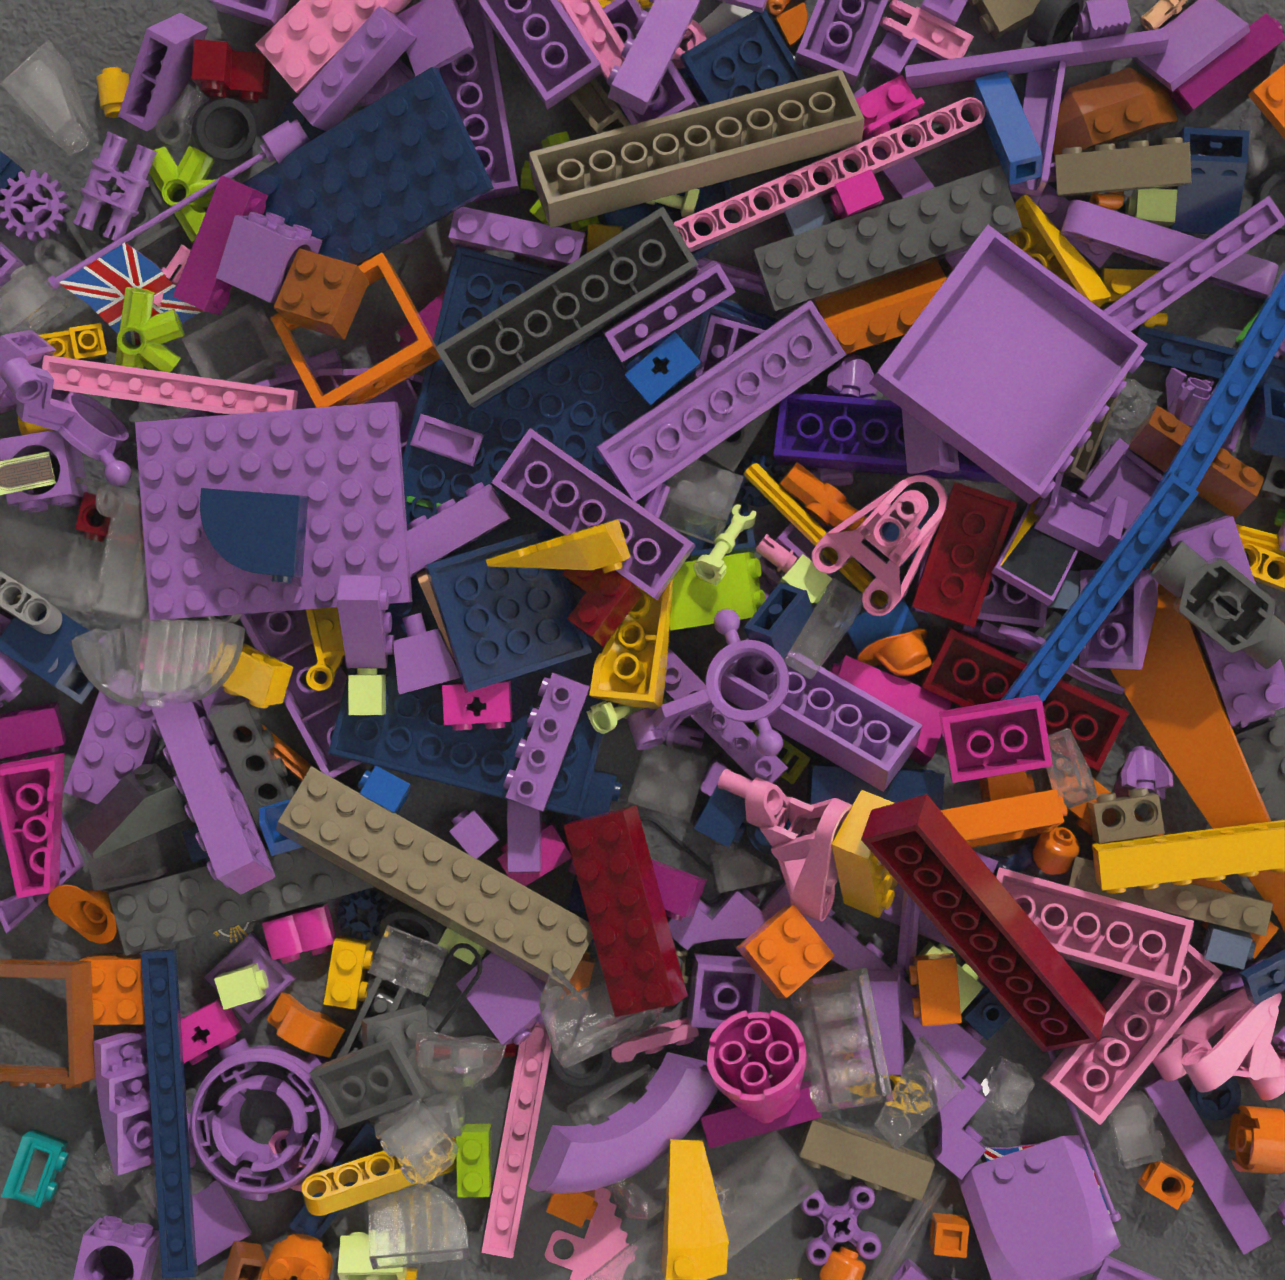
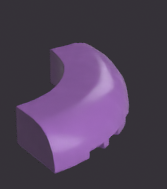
[528,1052,718,1194]

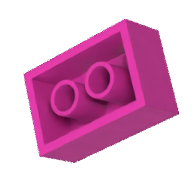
[939,695,1053,783]

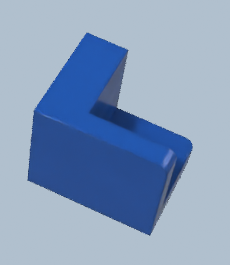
[259,800,303,856]

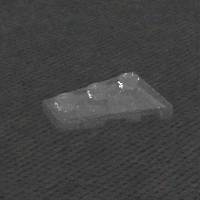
[875,1036,966,1150]

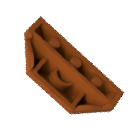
[1052,67,1178,161]

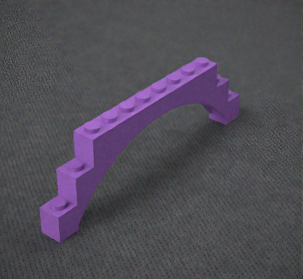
[668,880,986,1180]

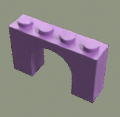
[449,207,587,272]

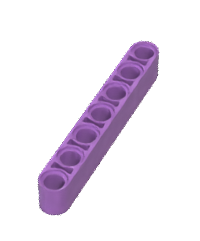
[1061,200,1279,299]

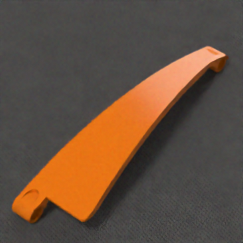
[1110,561,1285,932]

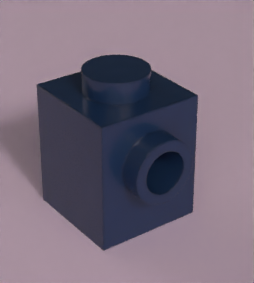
[961,986,1012,1041]

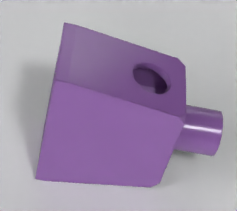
[393,613,460,694]

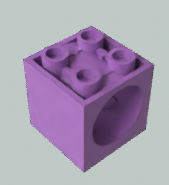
[216,212,322,303]
[0,430,88,513]
[73,1216,160,1280]

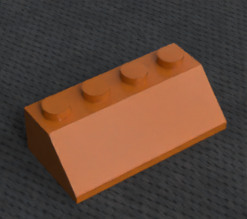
[816,261,947,356]

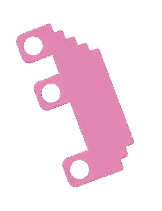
[545,1187,634,1280]

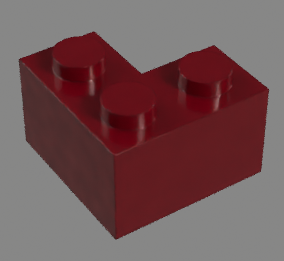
[191,39,271,103]
[562,568,642,647]

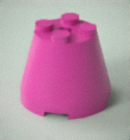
[707,1010,807,1123]

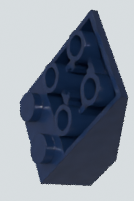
[1170,127,1250,234]
[0,610,119,704]

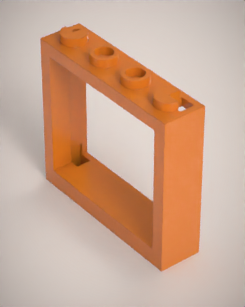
[270,252,441,408]
[941,789,1067,848]

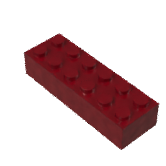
[920,624,1129,771]
[563,805,688,1017]

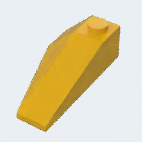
[1009,194,1112,308]
[486,519,631,573]
[590,579,673,709]
[661,1139,729,1280]

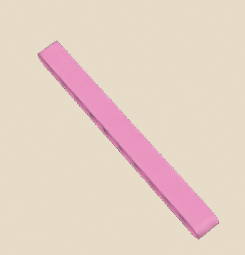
[674,97,985,252]

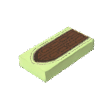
[0,451,56,495]

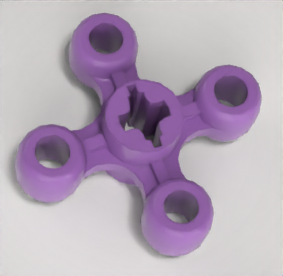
[799,1182,882,1266]

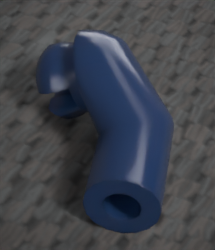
[990,843,1034,873]

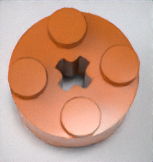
[1228,1105,1285,1175]
[261,1233,333,1280]

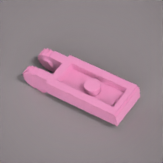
[879,0,974,60]
[611,1017,699,1063]

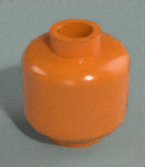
[1032,827,1080,875]
[819,1245,866,1280]

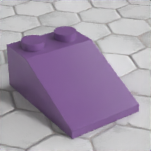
[1079,570,1158,670]

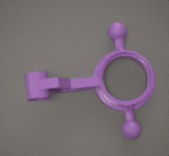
[0,357,131,487]
[627,609,789,756]

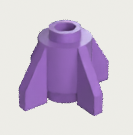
[822,354,877,399]
[1166,368,1215,426]
[1115,746,1173,800]

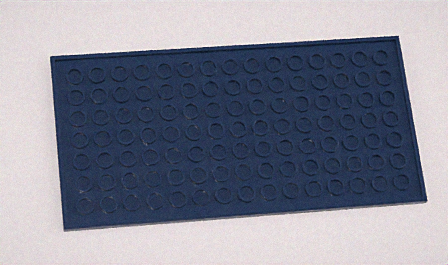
[328,246,711,819]

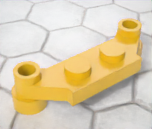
[306,607,345,691]

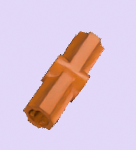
[779,462,867,532]

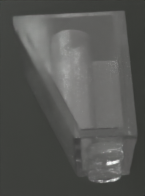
[0,39,94,156]

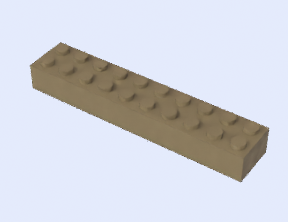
[529,69,865,228]
[276,766,593,991]

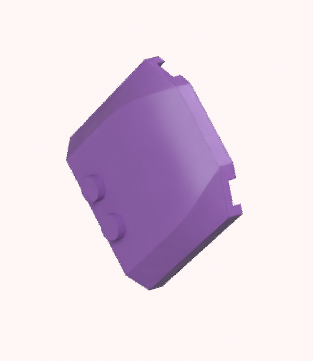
[957,1135,1121,1280]

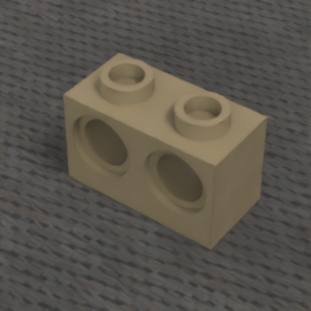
[1087,788,1165,843]

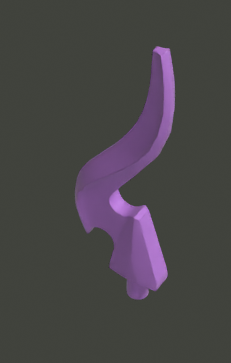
[962,621,1124,695]

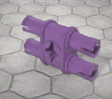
[73,131,158,241]

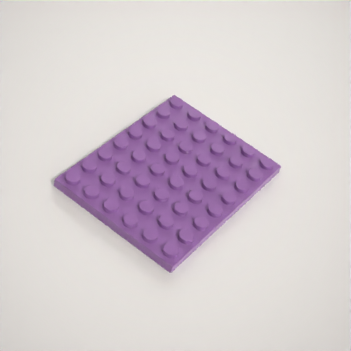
[135,401,412,620]

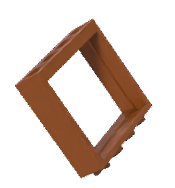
[0,959,95,1089]

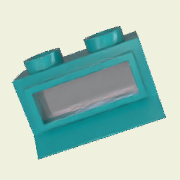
[1,1129,69,1208]

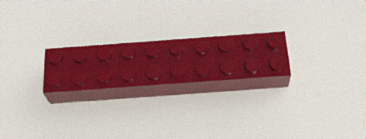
[861,794,1106,1052]

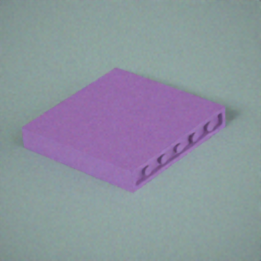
[869,225,1147,504]

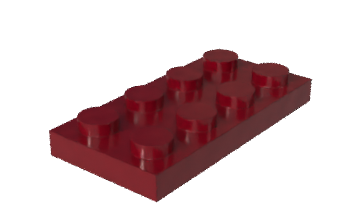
[911,482,1017,628]

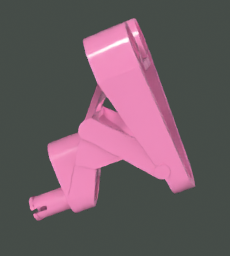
[812,474,947,616]
[718,769,853,922]
[1152,986,1285,1101]

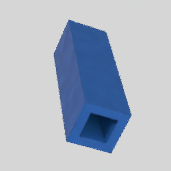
[974,71,1042,185]

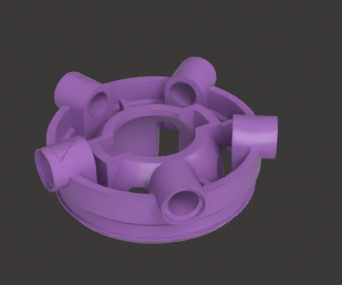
[187,1038,344,1201]

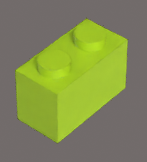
[456,1124,493,1197]

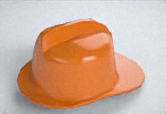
[857,629,931,677]
[48,885,117,944]

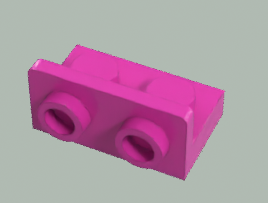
[856,75,925,141]

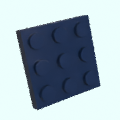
[679,8,805,105]

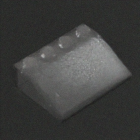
[791,967,894,1112]

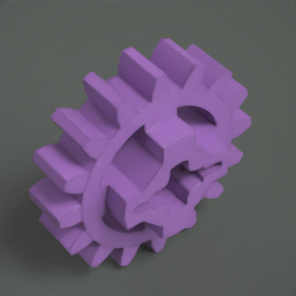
[0,170,71,242]

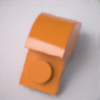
[267,992,345,1058]

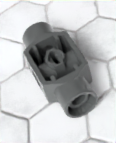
[1150,540,1285,669]

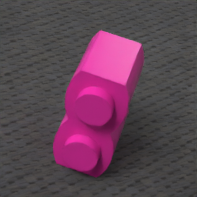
[262,904,337,964]

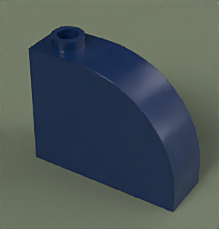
[200,488,308,583]

